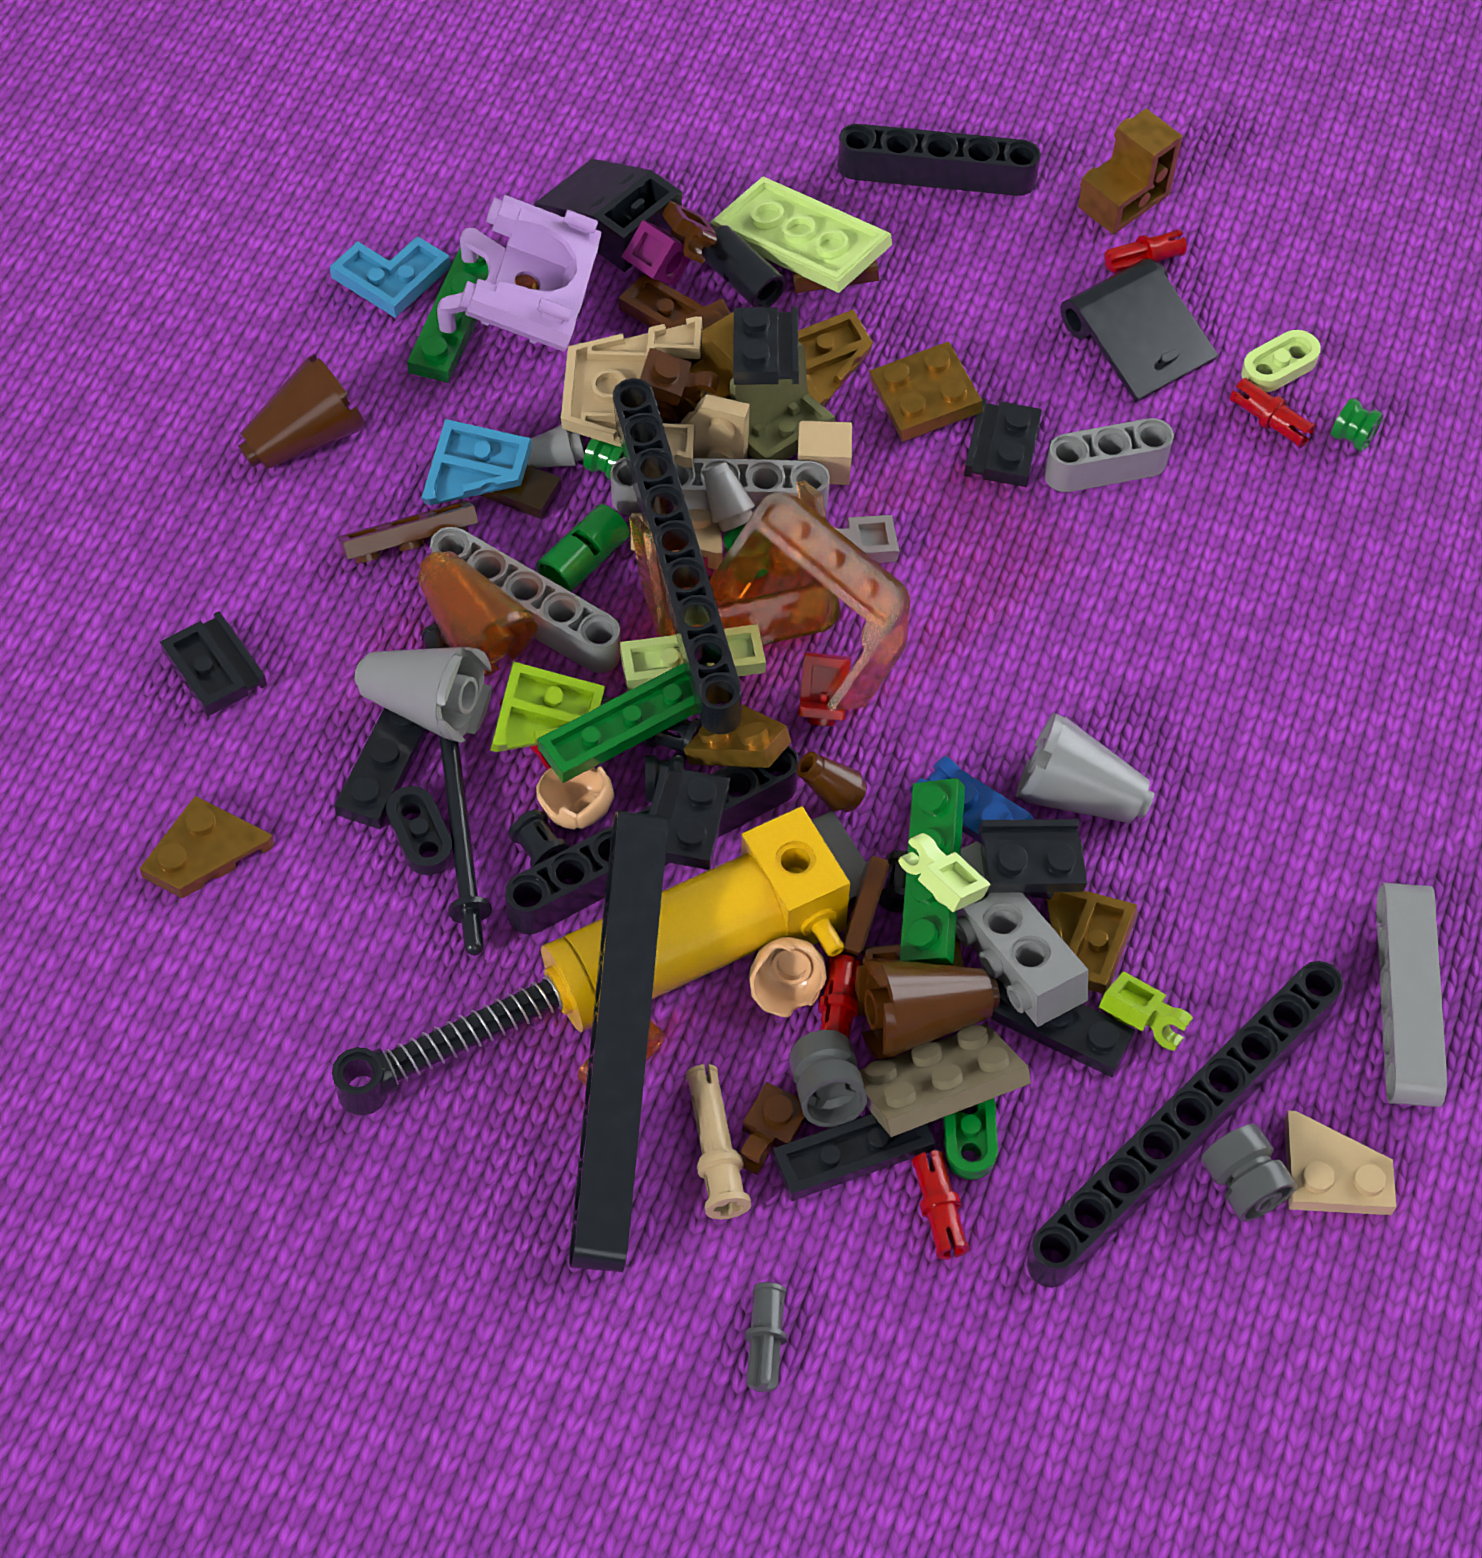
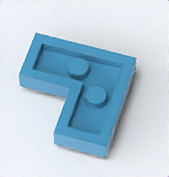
[330,236,451,318]

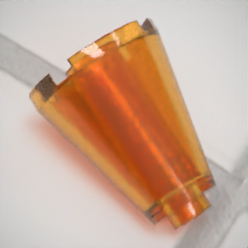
[417,551,538,677]

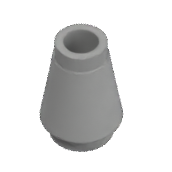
[527,425,585,468]
[701,461,755,532]

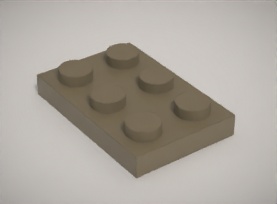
[859,1023,1031,1137]

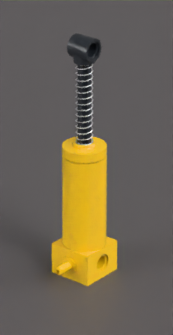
[332,806,850,1116]

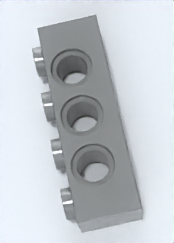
[956,841,1088,1027]

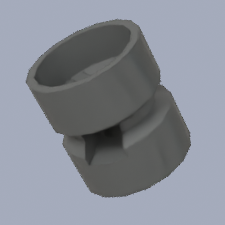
[789,1030,867,1127]
[1201,1123,1298,1222]

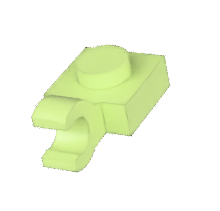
[898,833,991,912]

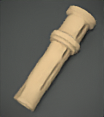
[686,1064,752,1220]

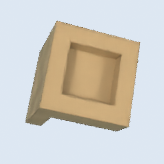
[798,421,852,485]

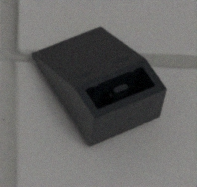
[534,159,682,272]

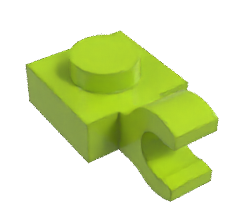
[1099,971,1193,1051]

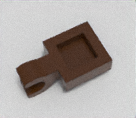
[662,200,717,264]
[639,348,721,406]
[740,1082,807,1175]

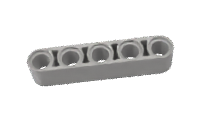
[610,457,830,520]
[430,527,621,673]
[1376,882,1447,1107]

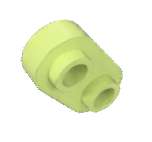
[1241,330,1321,392]

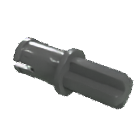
[745,1282,787,1392]

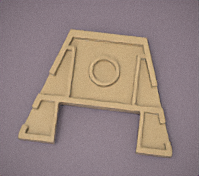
[561,317,703,468]

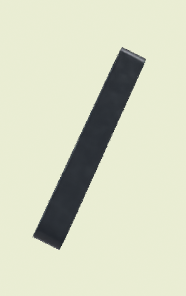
[613,378,742,734]
[569,811,668,1273]
[1026,961,1343,1288]

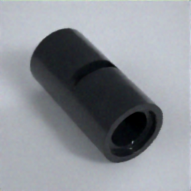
[702,225,786,307]

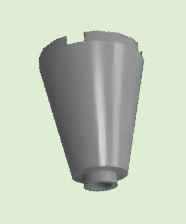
[355,647,492,743]
[1015,713,1154,823]

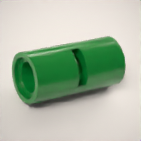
[536,504,630,592]

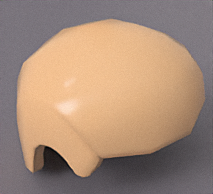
[536,766,614,829]
[749,937,827,1017]

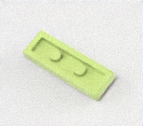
[620,624,766,691]

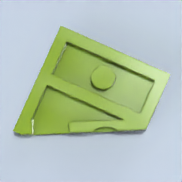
[490,661,605,752]

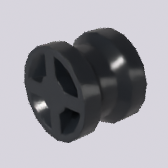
[645,755,684,803]

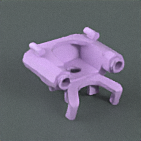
[437,195,602,352]

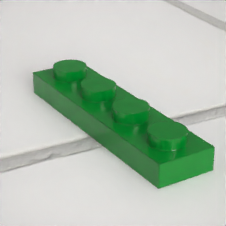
[407,248,489,383]
[537,663,717,783]
[900,778,965,965]

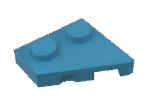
[421,419,533,505]

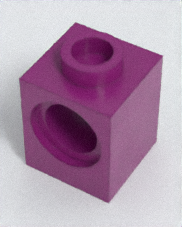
[622,220,691,286]

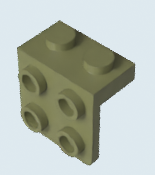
[729,342,835,460]

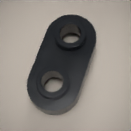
[386,786,453,875]

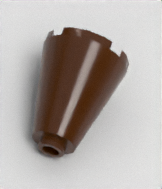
[238,354,366,470]
[855,958,1000,1060]

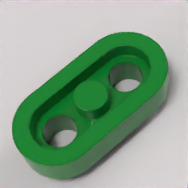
[943,1098,998,1180]

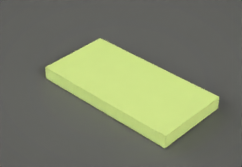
[709,176,892,293]

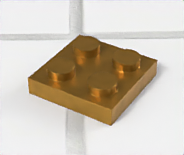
[869,341,983,442]

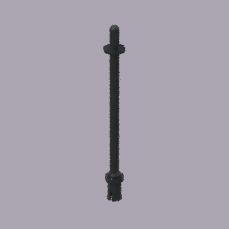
[421,624,492,956]

